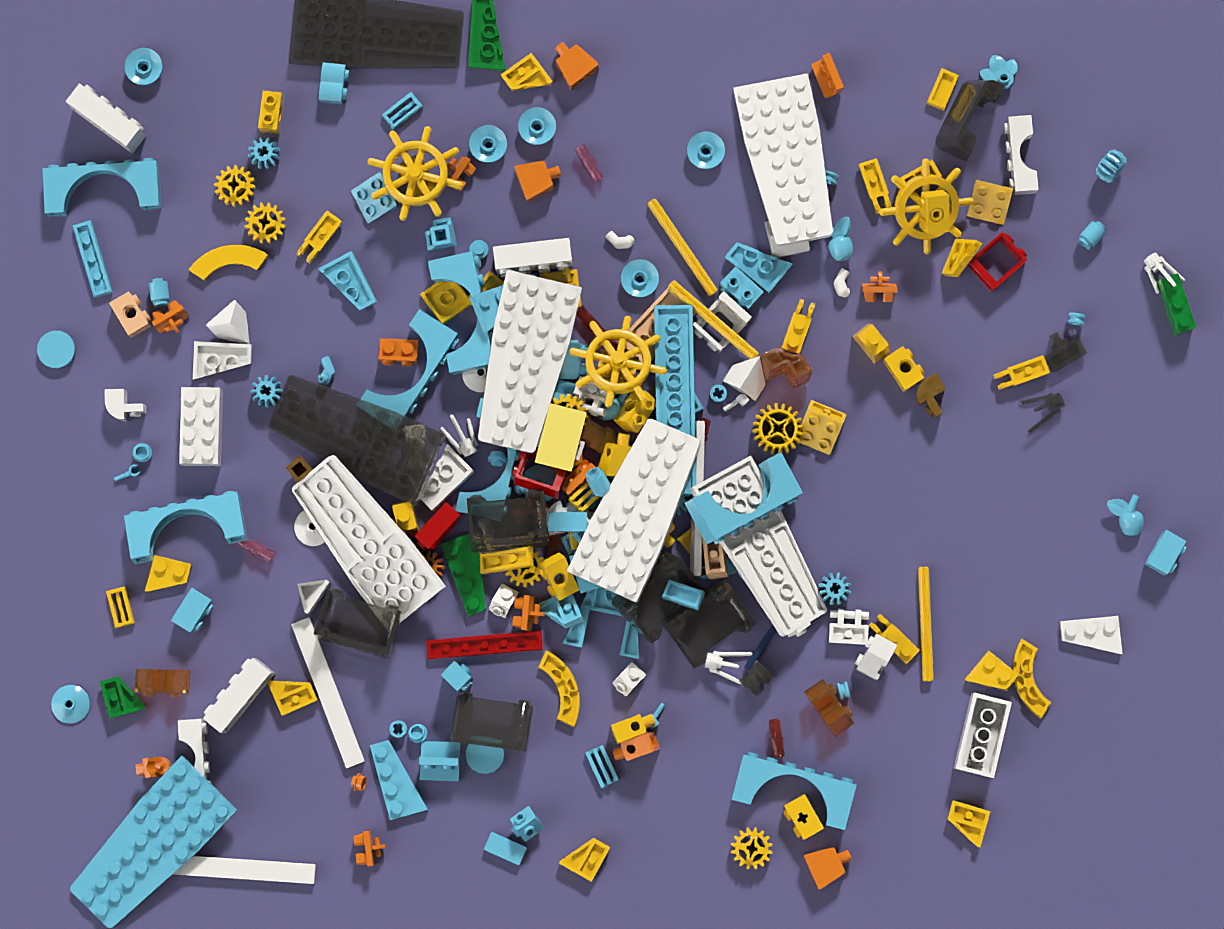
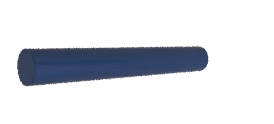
[744,624,777,671]

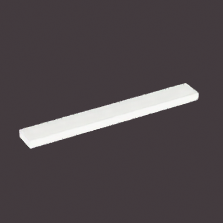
[690,421,705,576]
[291,617,365,768]
[174,856,316,884]

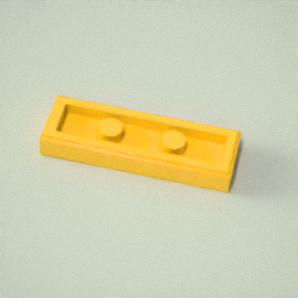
[480,546,534,574]

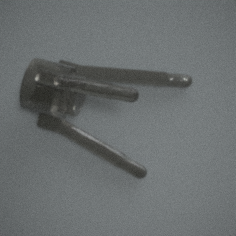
[1019,393,1065,434]

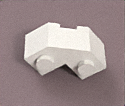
[855,634,897,680]

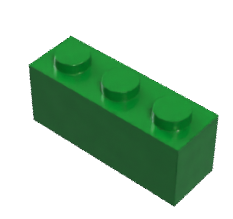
[1156,273,1196,336]

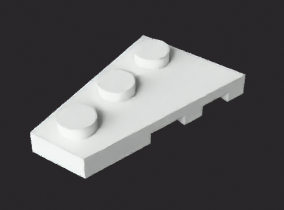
[193,341,252,379]
[419,444,474,512]
[1060,616,1122,655]

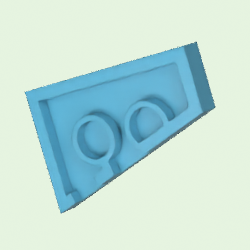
[725,242,793,294]
[318,251,377,311]

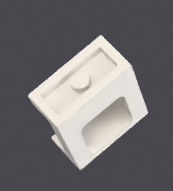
[693,291,752,353]

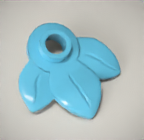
[980,55,1018,89]

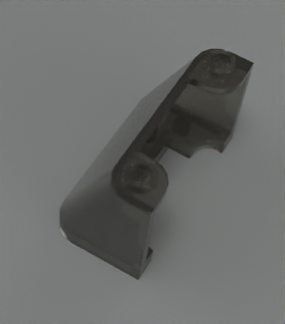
[935,80,1005,162]
[467,489,549,553]
[612,550,705,644]
[662,579,756,669]
[314,588,402,660]
[449,692,534,752]

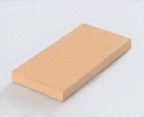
[617,288,697,363]

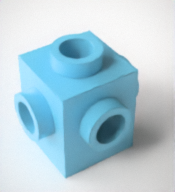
[510,806,544,842]

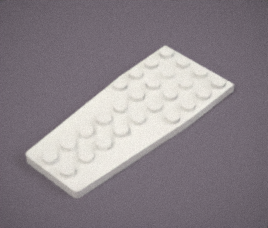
[733,73,833,247]
[478,270,582,453]
[567,419,701,603]
[292,455,446,631]
[690,456,827,637]

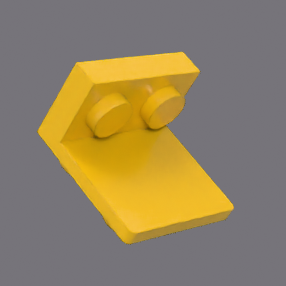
[797,400,847,455]

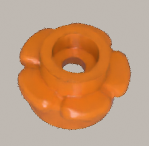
[351,773,367,792]

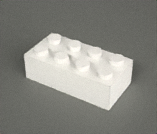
[65,83,146,154]
[493,238,573,278]
[179,387,223,466]
[203,658,275,734]
[953,693,1012,778]

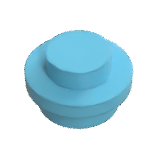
[469,240,489,259]
[133,443,152,462]
[488,451,507,466]
[408,724,428,743]

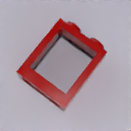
[967,232,1028,293]
[512,447,568,499]
[415,502,462,552]

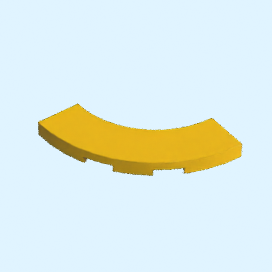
[188,245,269,281]
[1013,639,1051,719]
[538,650,580,727]

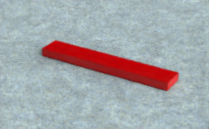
[426,630,543,660]

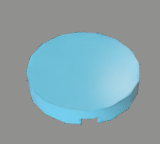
[37,331,76,369]
[465,735,504,774]

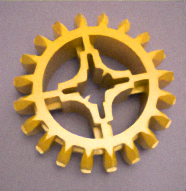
[752,403,804,455]

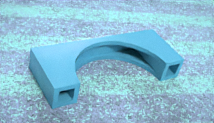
[42,158,162,217]
[428,251,493,375]
[357,309,459,432]
[455,398,520,521]
[684,453,803,544]
[124,491,248,564]
[731,752,857,830]

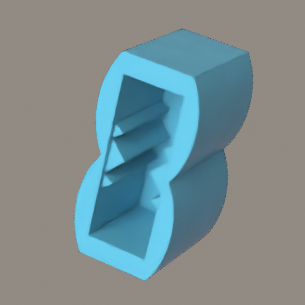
[319,62,350,104]

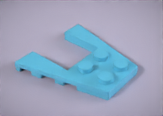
[563,587,639,659]

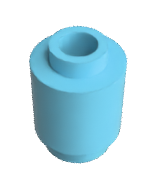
[1078,221,1106,250]
[148,278,170,307]
[586,467,611,497]

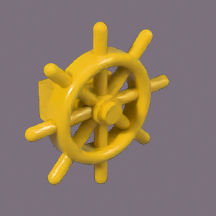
[367,126,463,221]
[879,159,974,254]
[569,316,667,408]

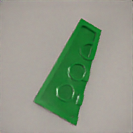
[468,0,506,72]
[441,531,486,616]

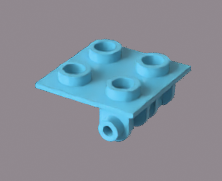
[351,172,397,224]

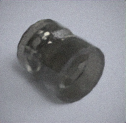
[739,660,775,697]

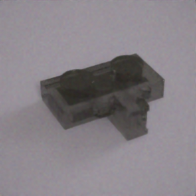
[1044,332,1087,373]

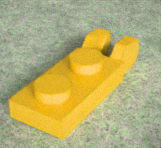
[858,158,892,214]
[297,210,343,263]
[781,299,815,355]
[993,355,1050,390]
[869,614,920,664]

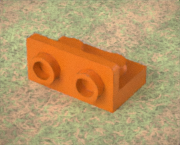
[811,52,844,99]
[378,338,419,367]
[562,459,595,497]

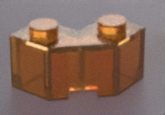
[760,347,813,389]
[580,414,618,455]
[135,669,190,697]
[804,679,855,737]

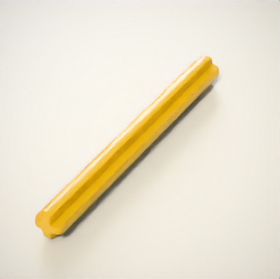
[648,199,717,296]
[668,281,759,359]
[918,567,934,682]

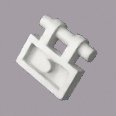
[573,376,607,417]
[829,608,869,645]

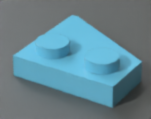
[539,594,584,629]

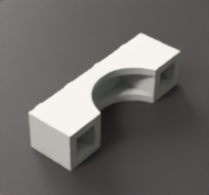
[1004,115,1039,195]
[178,719,211,783]

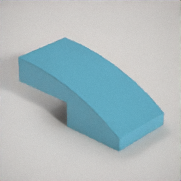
[548,512,587,532]

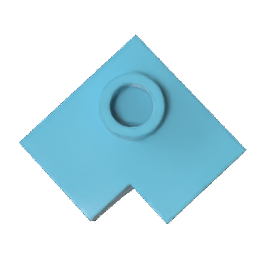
[425,217,457,251]

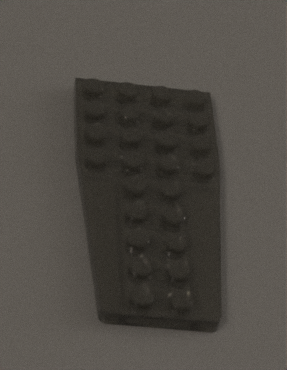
[289,0,464,68]
[269,375,446,506]

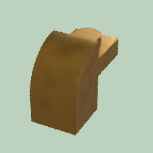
[915,372,946,419]
[285,455,312,483]

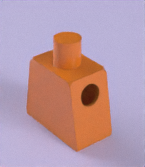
[555,42,599,90]
[514,161,562,203]
[612,731,660,761]
[803,847,852,890]

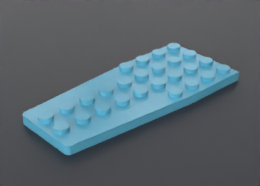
[70,756,237,928]

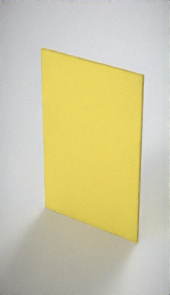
[535,403,587,472]

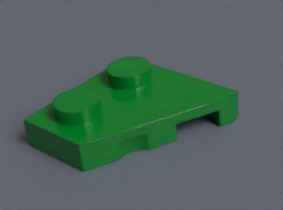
[99,676,146,719]

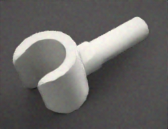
[723,394,750,412]

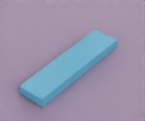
[72,220,113,298]

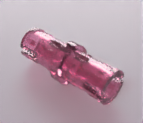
[575,144,604,183]
[236,538,276,562]

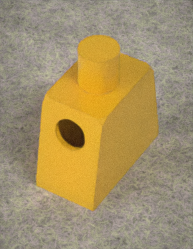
[852,324,890,364]
[598,433,632,476]
[392,499,420,538]
[610,714,656,744]

